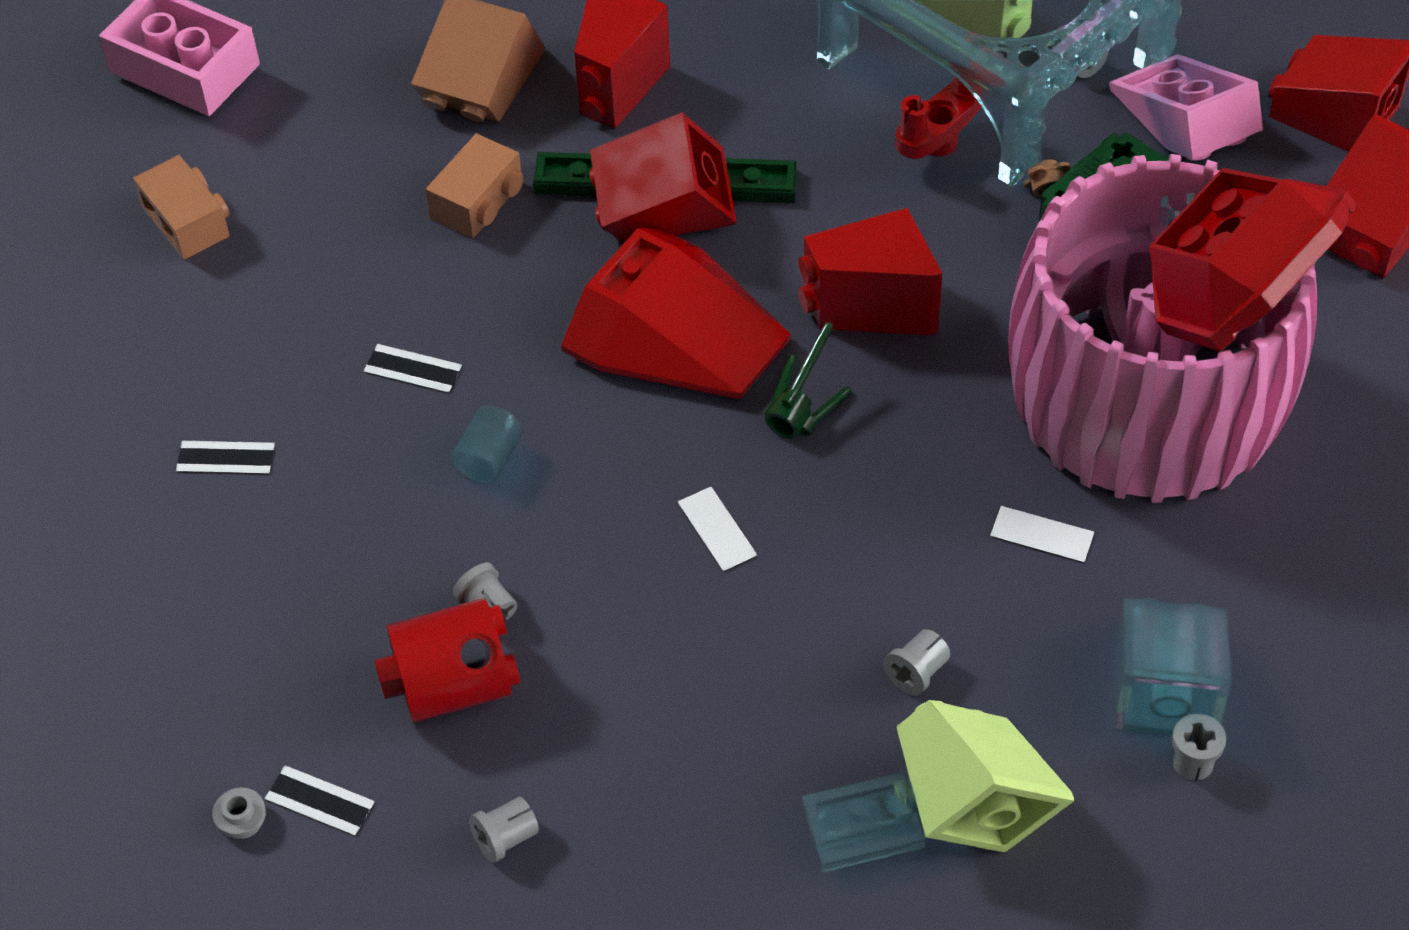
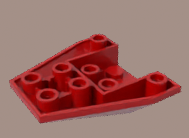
[561,228,791,400]

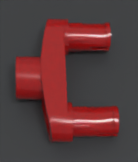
[895,47,986,159]

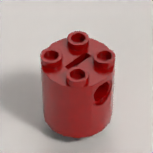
[374,598,521,724]

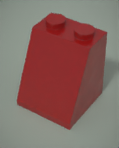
[574,0,671,129]
[1268,35,1409,152]
[589,112,737,243]
[1327,113,1409,279]
[798,208,943,335]

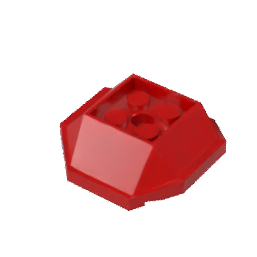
[1149,168,1357,352]

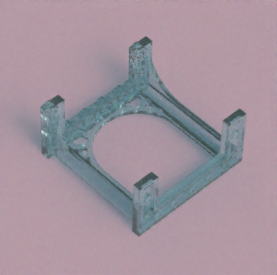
[817,0,1182,187]

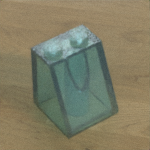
[1113,598,1231,737]

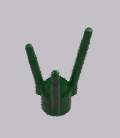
[764,322,851,439]

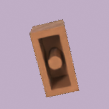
[425,133,523,239]
[133,155,230,260]

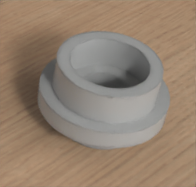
[212,788,266,839]

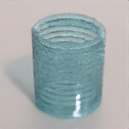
[451,405,523,483]

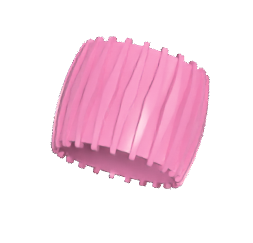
[1008,154,1317,503]

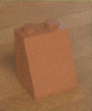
[411,0,546,122]

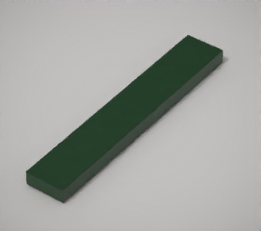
[533,152,797,203]

